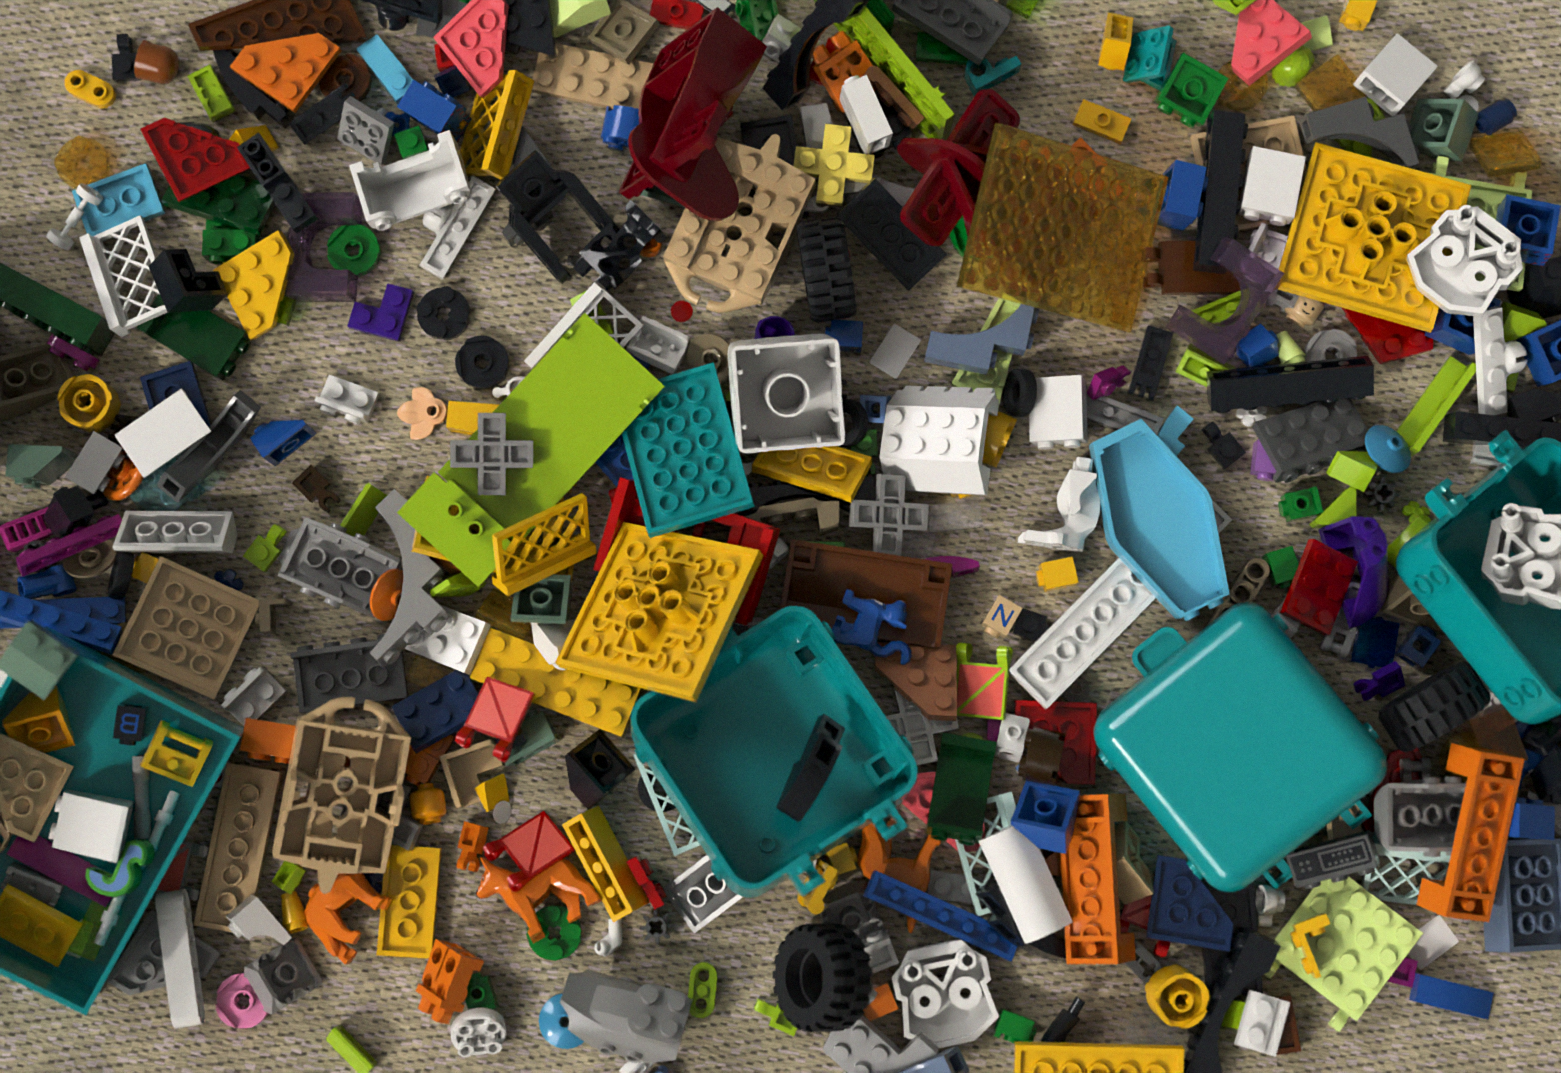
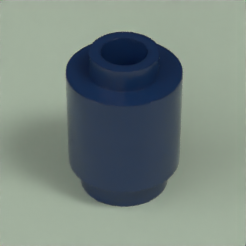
[1475,99,1517,136]

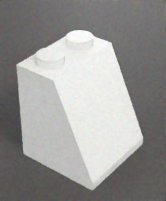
[49,789,134,863]

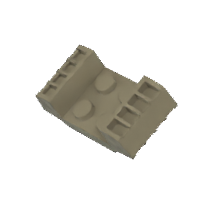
[746,497,839,536]

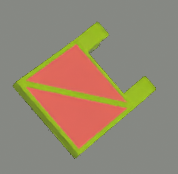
[956,642,1013,720]

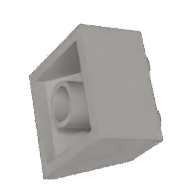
[65,431,125,494]

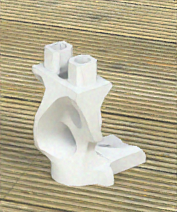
[1017,457,1100,552]

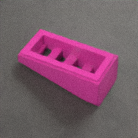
[0,507,54,553]

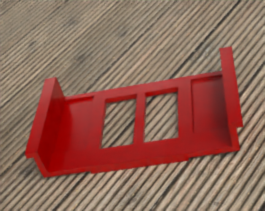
[593,477,781,625]

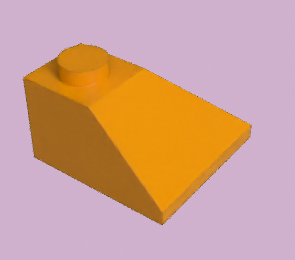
[3,686,75,753]

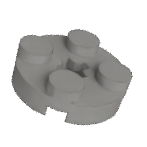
[1304,329,1359,362]

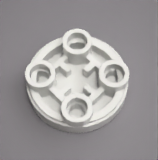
[450,1008,507,1057]

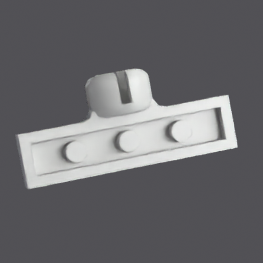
[420,176,496,280]
[1473,306,1527,415]

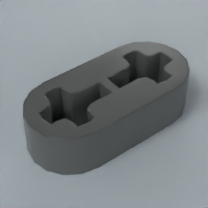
[1124,940,1161,982]

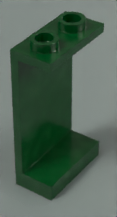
[137,294,251,381]
[926,733,997,846]

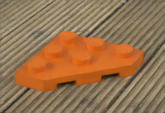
[230,33,342,113]

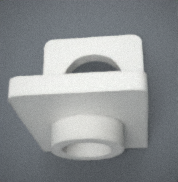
[994,713,1030,762]

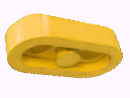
[64,70,116,109]

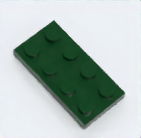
[161,175,276,235]

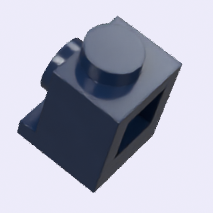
[1394,625,1441,669]

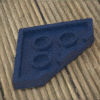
[1146,855,1233,952]

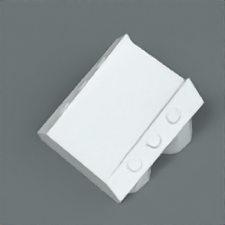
[531,619,576,670]

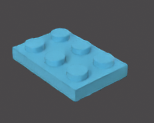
[72,163,166,236]

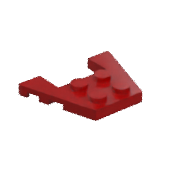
[1342,308,1433,364]

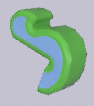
[85,839,155,897]

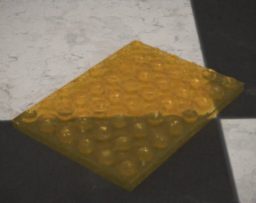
[956,123,1169,333]

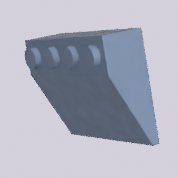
[1483,838,1561,953]

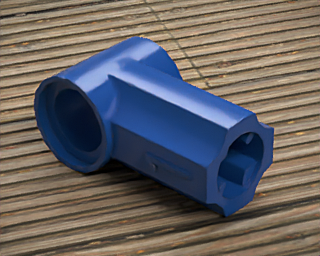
[17,564,77,599]

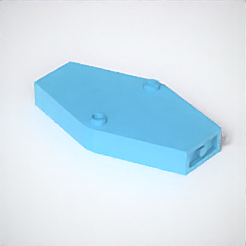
[1089,419,1229,621]

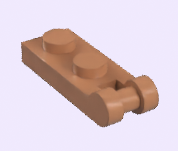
[863,66,924,129]

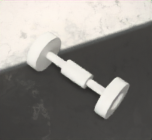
[46,183,103,250]

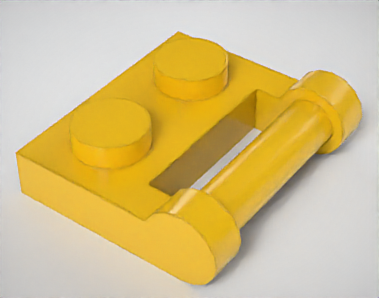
[140,720,213,787]
[797,858,838,914]

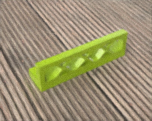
[1396,356,1476,456]

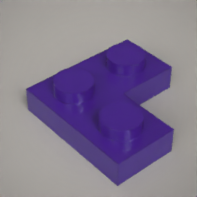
[347,283,414,342]

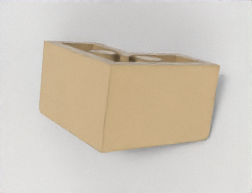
[439,739,504,809]
[1114,821,1154,904]

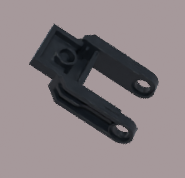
[495,150,620,284]

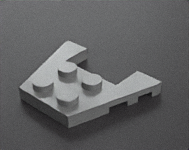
[822,988,939,1073]

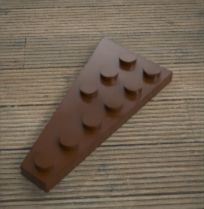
[188,0,367,51]

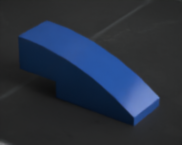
[1409,973,1494,1020]

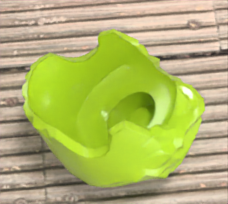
[1272,45,1315,87]

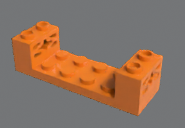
[1416,743,1525,922]
[1060,793,1136,964]

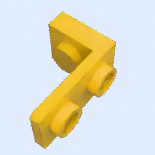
[1290,914,1330,978]

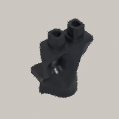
[573,200,668,291]

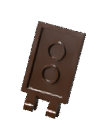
[1141,240,1241,295]

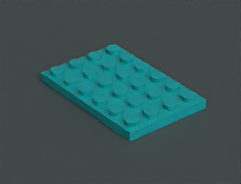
[622,362,755,538]

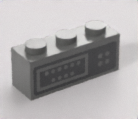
[1286,830,1380,889]

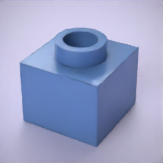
[860,394,891,423]

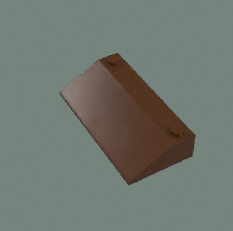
[780,539,953,649]

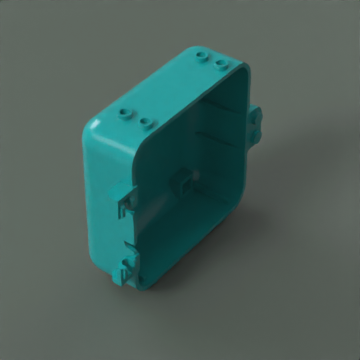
[1396,430,1561,724]
[1094,602,1387,892]
[631,606,918,898]

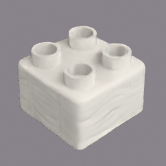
[727,334,845,453]

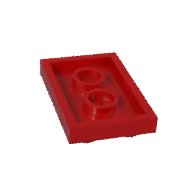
[1280,539,1358,636]

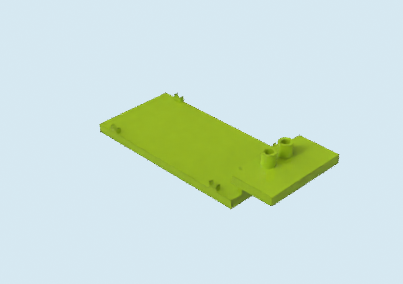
[813,0,955,140]
[397,313,665,587]

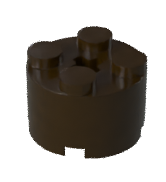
[1018,726,1066,786]

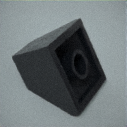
[1507,256,1561,319]
[565,729,635,810]

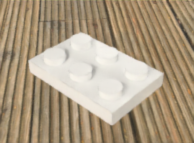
[404,604,491,675]

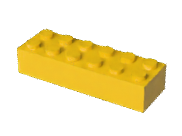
[470,628,643,738]

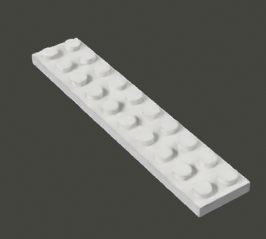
[1009,500,1232,709]

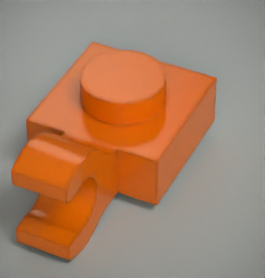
[457,821,489,872]

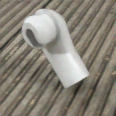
[594,918,622,956]

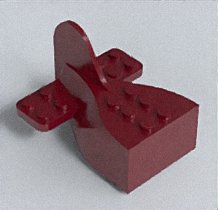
[619,7,767,221]
[897,89,1098,294]

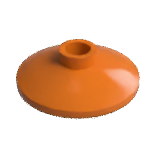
[370,569,404,621]

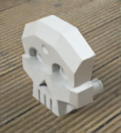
[1406,205,1523,317]
[1481,503,1561,609]
[891,939,999,1048]

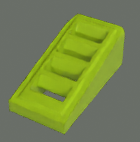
[429,572,486,597]

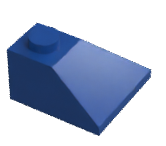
[250,420,317,466]
[1011,781,1080,854]

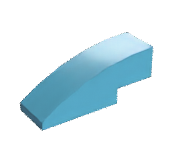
[1157,405,1194,456]

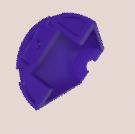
[1318,516,1389,629]

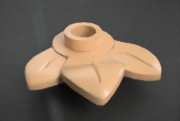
[397,387,448,440]

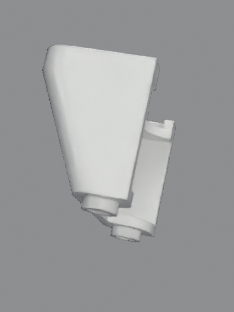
[349,130,471,231]

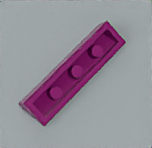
[7,835,112,907]

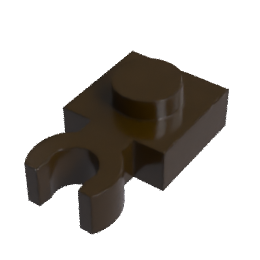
[292,465,341,513]

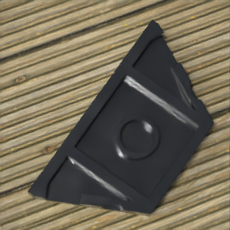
[505,0,557,58]

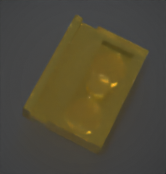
[475,588,532,640]

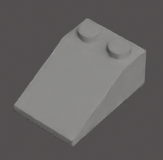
[663,855,742,933]

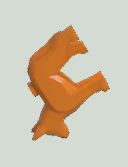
[857,819,942,934]
[476,857,602,943]
[304,873,393,965]

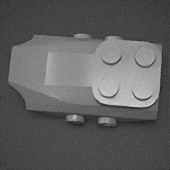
[278,517,401,618]
[1374,776,1467,857]
[560,969,693,1063]

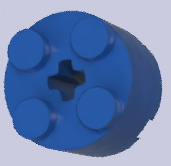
[601,105,639,151]

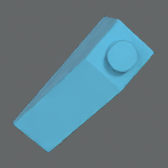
[356,34,413,105]

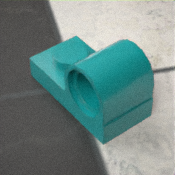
[964,56,1022,97]

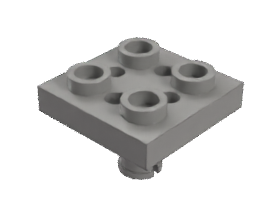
[337,96,395,165]

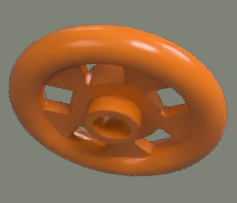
[102,445,144,501]

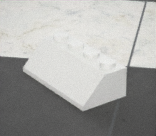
[113,511,238,554]

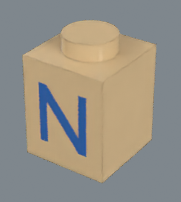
[981,595,1022,639]

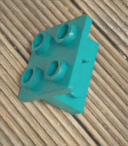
[1123,26,1177,90]

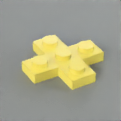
[794,124,875,206]

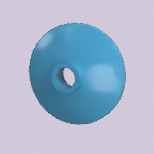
[1365,425,1411,473]
[539,993,584,1049]

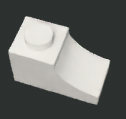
[226,894,292,945]

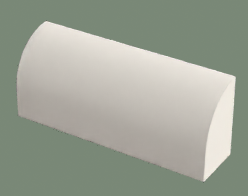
[979,825,1073,944]

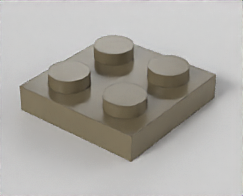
[588,0,660,65]

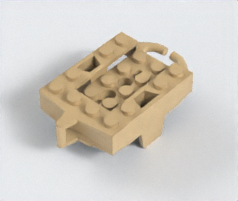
[663,134,815,313]
[272,697,411,894]

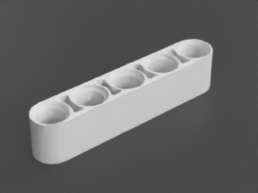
[155,889,205,1029]

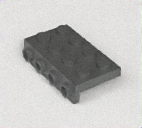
[891,0,1013,65]
[1252,398,1368,483]
[290,634,409,713]

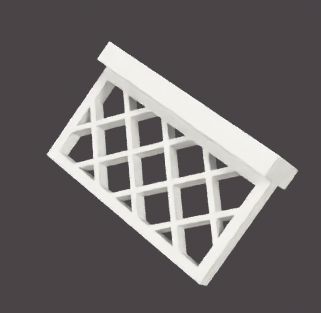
[79,215,167,337]
[524,281,644,368]

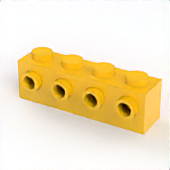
[562,806,650,922]

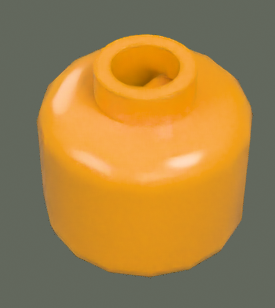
[409,783,447,825]

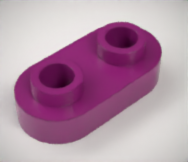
[46,334,100,371]

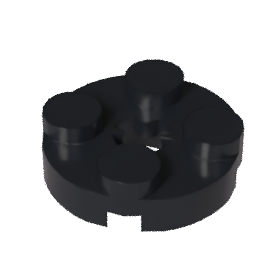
[416,286,470,340]
[455,335,509,390]

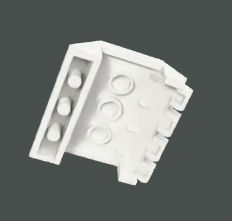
[879,386,999,495]

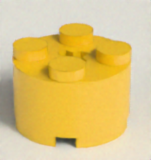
[57,374,121,432]
[982,411,1017,468]
[1145,964,1209,1028]

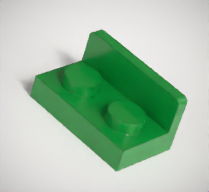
[735,0,779,41]

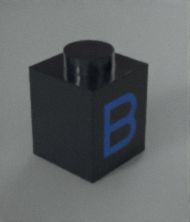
[113,703,148,745]

